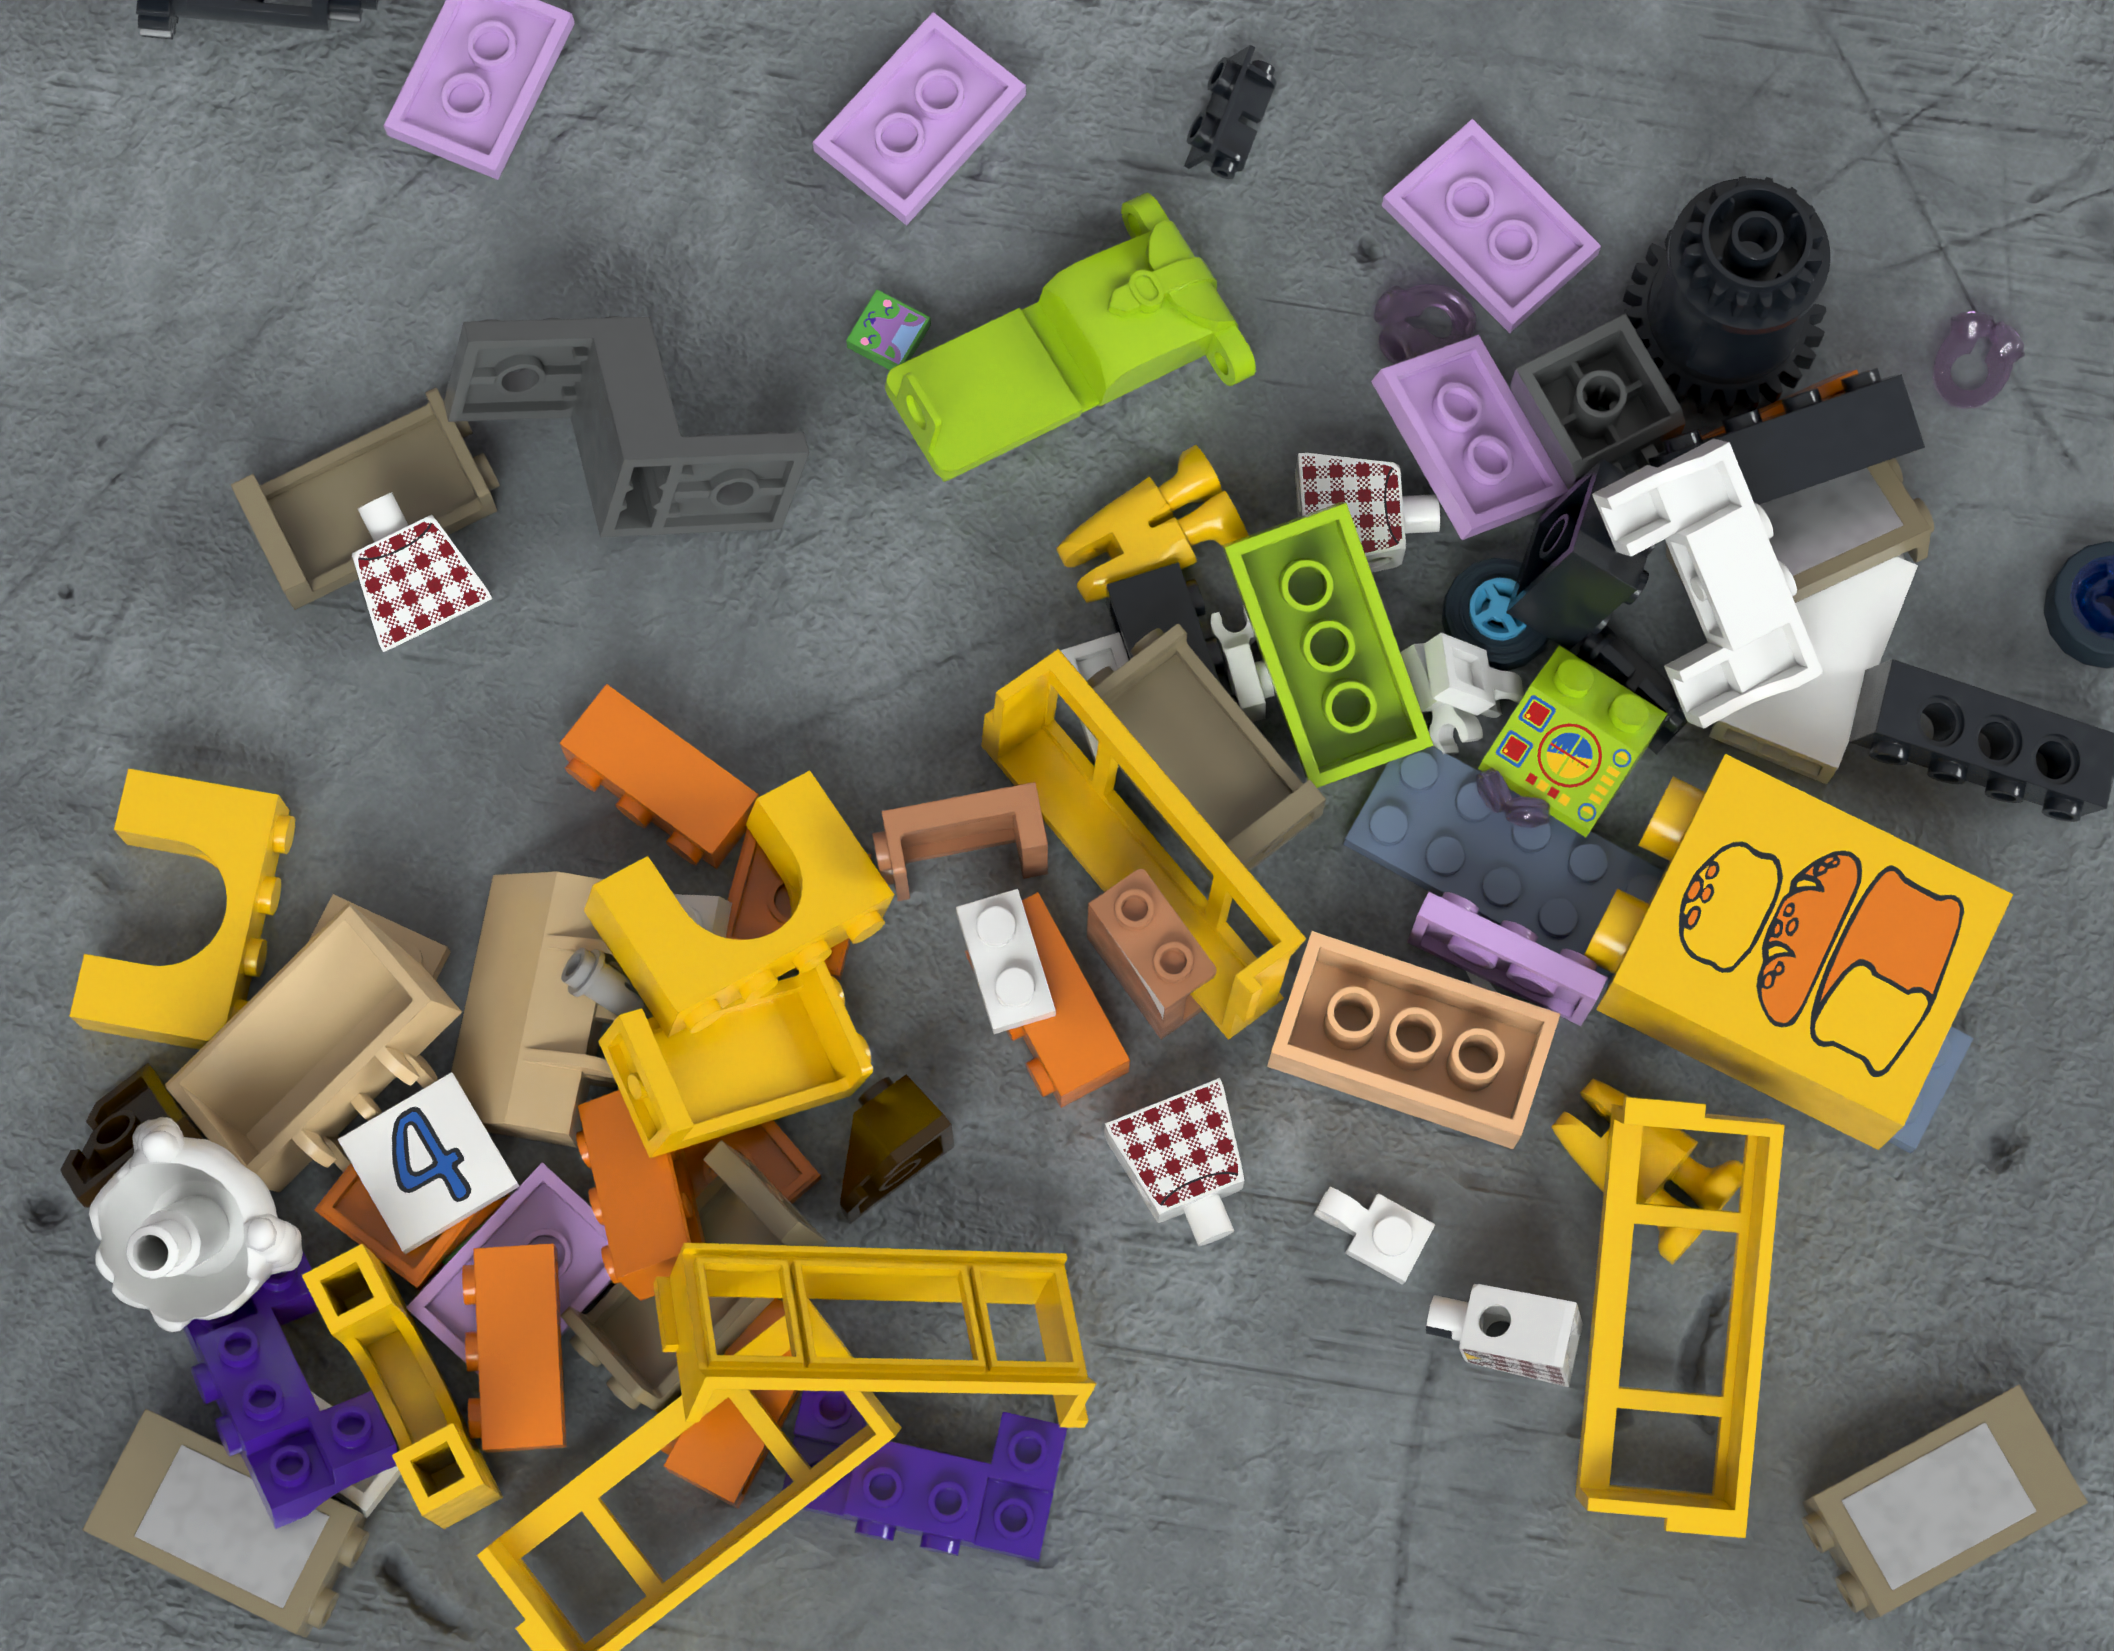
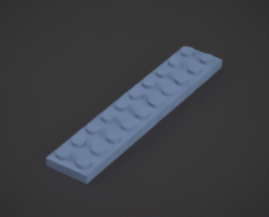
[1343,746,1974,1154]

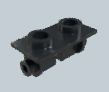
[1184,45,1277,179]
[1576,625,1688,755]

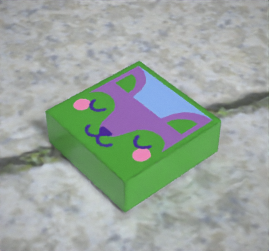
[846,289,931,370]

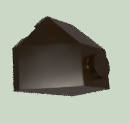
[60,1063,208,1208]
[840,1074,954,1224]

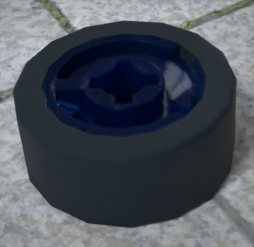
[2044,541,2114,669]

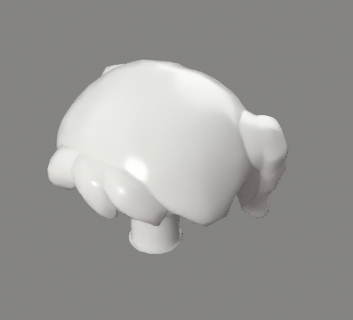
[89,1117,303,1332]

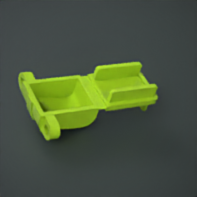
[885,192,1256,482]

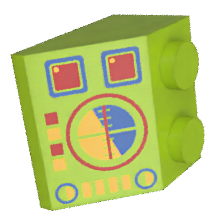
[1478,645,1667,837]

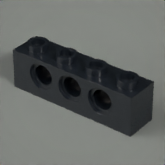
[1849,659,2114,822]

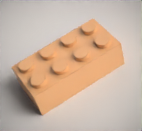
[1267,931,1560,1149]

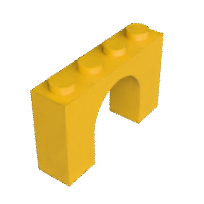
[69,768,295,1050]
[584,770,895,1038]
[302,1244,503,1529]

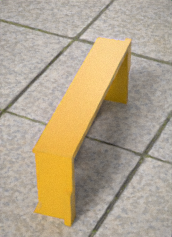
[981,649,1306,1040]
[1575,1096,1785,1538]
[653,1243,1097,1428]
[476,1298,902,1651]

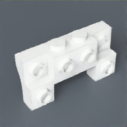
[1592,438,1824,729]

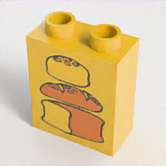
[1584,754,2013,1150]

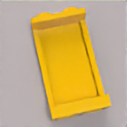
[598,961,873,1158]

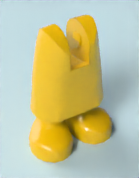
[1056,445,1249,603]
[1551,1078,1743,1265]

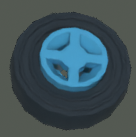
[1442,558,1549,671]

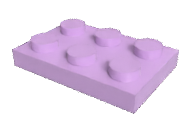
[384,0,575,180]
[813,12,1026,226]
[1382,119,1601,333]
[1371,335,1568,540]
[1407,892,1608,1026]
[406,1163,612,1375]

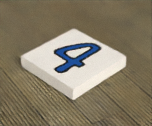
[337,1072,520,1254]

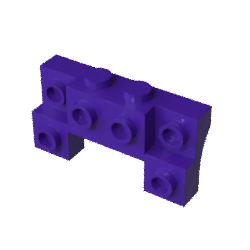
[183,1250,398,1529]
[782,1390,1068,1562]

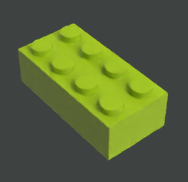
[1222,502,1434,788]

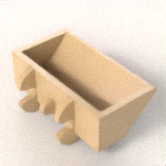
[451,871,626,1148]
[165,902,462,1192]

